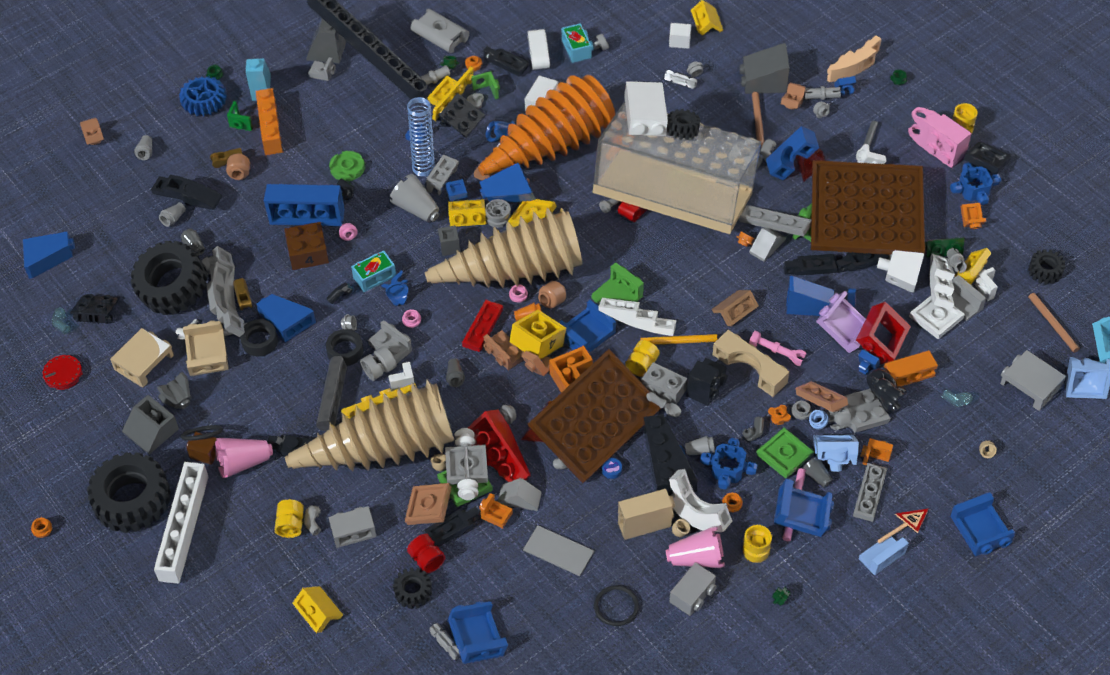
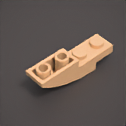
[827,36,881,82]

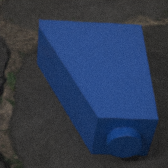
[479,163,536,202]
[23,232,75,279]
[786,276,834,316]
[256,294,316,342]

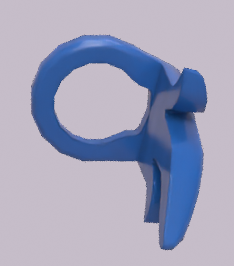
[486,121,515,142]
[381,270,408,306]

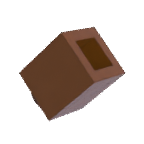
[186,432,217,465]

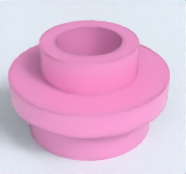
[339,223,357,241]
[509,284,528,302]
[402,309,421,328]

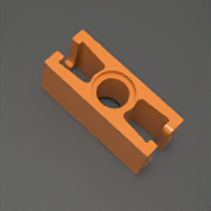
[884,350,938,386]

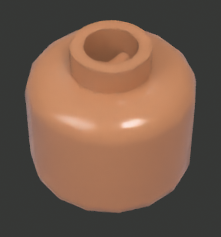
[226,154,250,180]
[538,281,566,308]

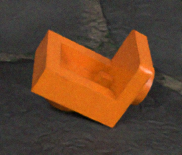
[960,203,986,229]
[861,438,893,465]
[479,493,513,529]

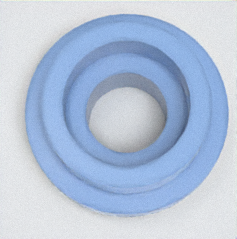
[809,410,829,429]

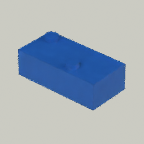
[264,184,345,226]

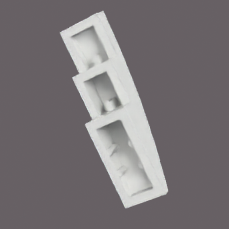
[930,254,955,310]
[599,298,676,336]

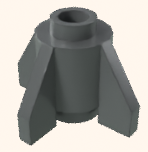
[157,372,192,409]

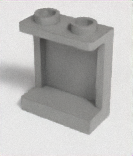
[1000,350,1066,411]

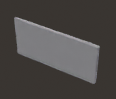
[523,526,594,576]

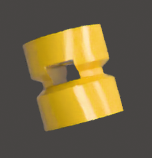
[952,103,978,134]
[625,340,660,377]
[274,500,304,538]
[743,525,772,563]

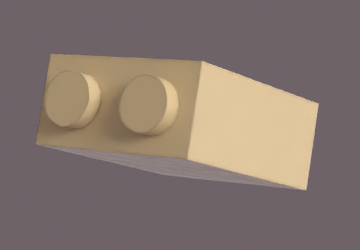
[618,489,675,540]

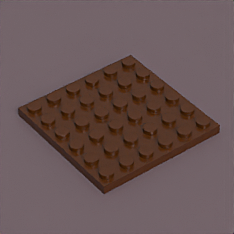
[811,160,925,255]

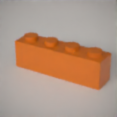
[256,88,283,155]

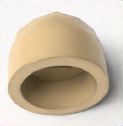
[979,440,997,458]
[431,454,446,472]
[672,519,690,537]

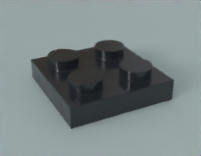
[964,141,1012,174]

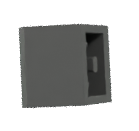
[122,395,179,454]

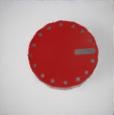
[42,355,83,390]

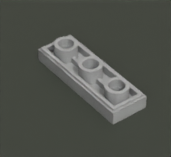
[853,463,887,522]

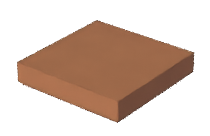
[405,483,452,525]

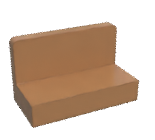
[712,290,759,326]

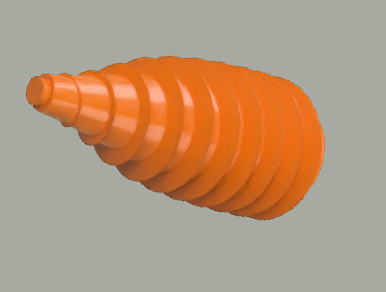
[478,75,615,176]

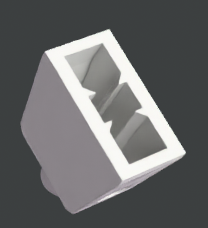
[877,251,924,292]

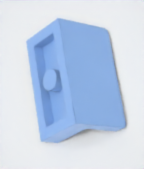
[859,536,909,575]

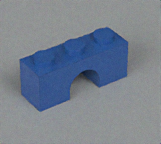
[766,126,819,180]

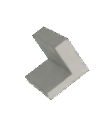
[952,275,986,321]

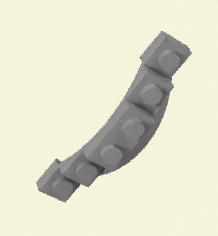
[206,246,245,337]

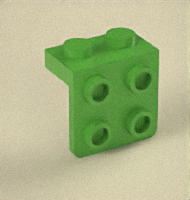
[591,262,644,305]

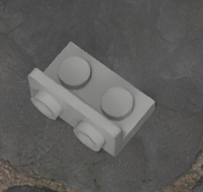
[368,320,412,364]

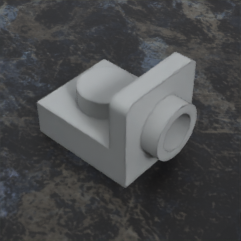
[309,57,336,81]

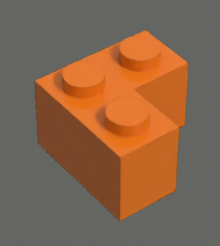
[549,346,593,393]

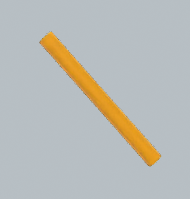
[640,334,717,345]

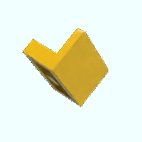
[691,0,723,35]
[292,586,343,633]

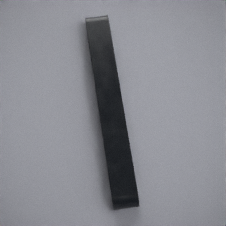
[307,0,427,99]

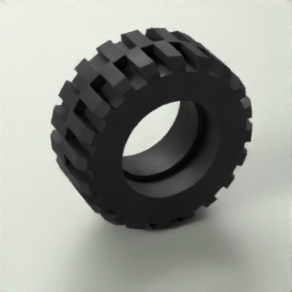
[131,241,208,315]
[87,452,171,533]

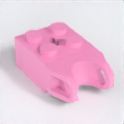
[908,107,971,168]

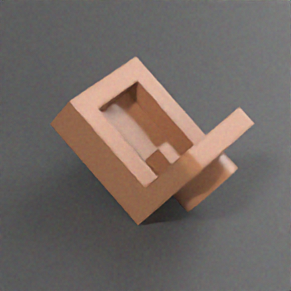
[781,83,806,109]
[80,118,104,145]
[521,351,551,376]

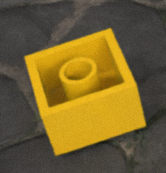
[509,310,566,359]

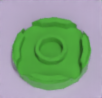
[329,151,365,181]

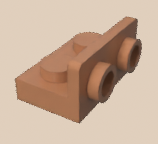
[483,330,524,370]

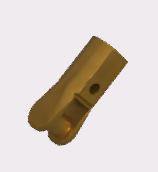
[210,148,242,168]
[233,278,252,311]

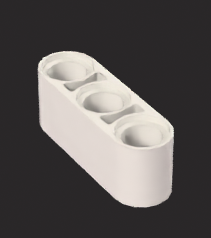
[528,29,550,70]

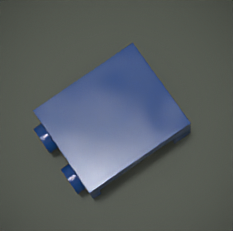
[558,300,616,353]
[774,479,834,537]
[950,492,1015,556]
[448,601,508,664]

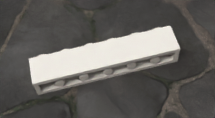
[154,462,209,583]

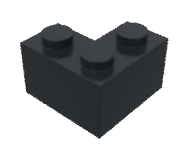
[687,357,728,406]

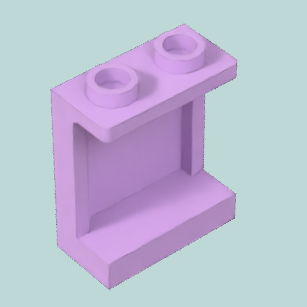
[816,291,866,353]

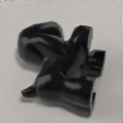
[866,368,907,414]

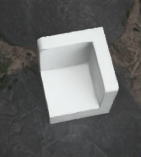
[669,23,691,48]
[389,362,414,391]

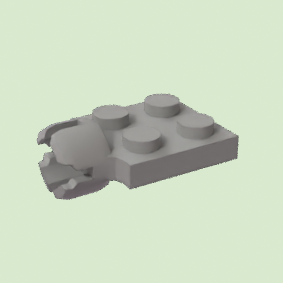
[827,389,891,433]

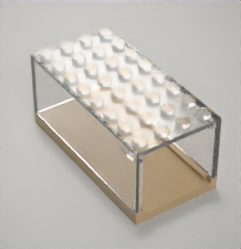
[593,102,762,234]

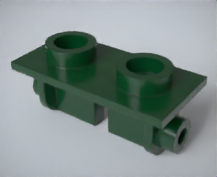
[925,237,964,258]

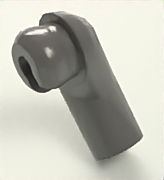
[743,417,764,441]

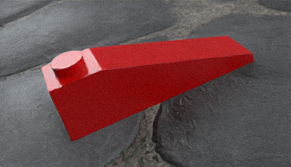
[468,410,531,482]

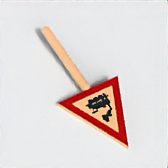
[878,508,929,543]

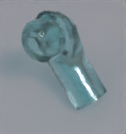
[52,308,71,334]
[942,389,973,407]

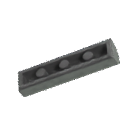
[316,356,347,431]

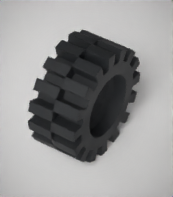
[666,109,701,140]
[1028,249,1066,285]
[393,567,432,609]

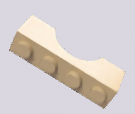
[713,330,789,397]

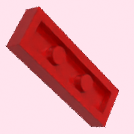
[462,300,503,352]

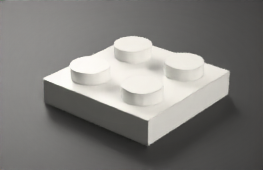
[909,296,965,339]

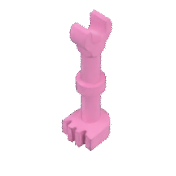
[749,331,806,366]

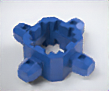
[950,163,1001,205]
[700,438,758,490]

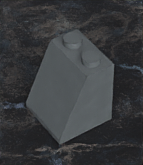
[306,19,347,64]
[740,43,789,94]

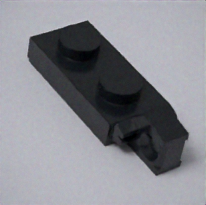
[483,46,529,76]
[836,252,888,273]
[783,254,837,275]
[267,435,313,456]
[424,506,481,547]

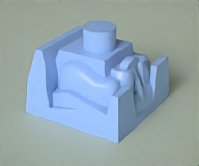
[1066,357,1110,399]
[813,435,859,471]

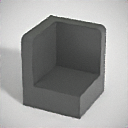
[438,225,460,256]

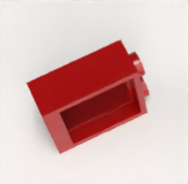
[856,302,911,365]

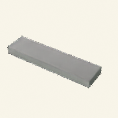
[739,205,812,237]

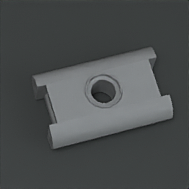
[411,9,469,53]

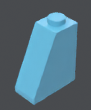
[245,59,271,101]

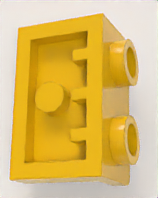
[448,199,486,227]
[954,248,991,285]

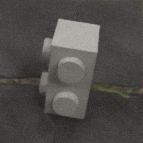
[641,362,688,405]

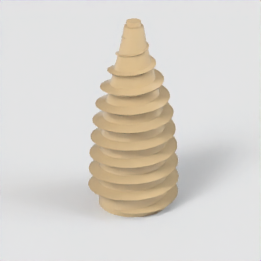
[425,208,582,289]
[285,379,455,472]

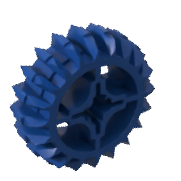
[179,76,227,117]

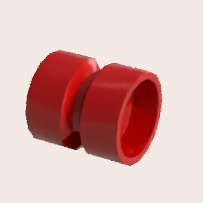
[407,534,446,574]

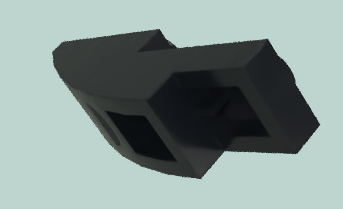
[151,174,222,210]

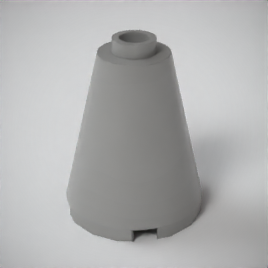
[390,174,440,222]

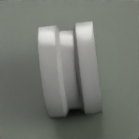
[485,199,511,228]

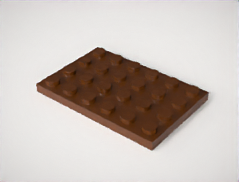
[527,349,661,483]

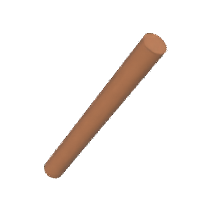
[752,92,764,148]
[1028,293,1080,353]

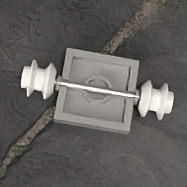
[445,428,488,500]

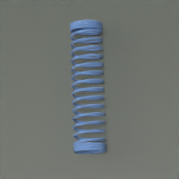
[407,97,435,176]

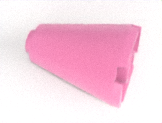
[215,438,273,478]
[666,526,725,568]

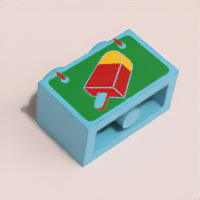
[562,23,594,63]
[351,250,396,292]

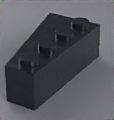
[644,414,698,496]

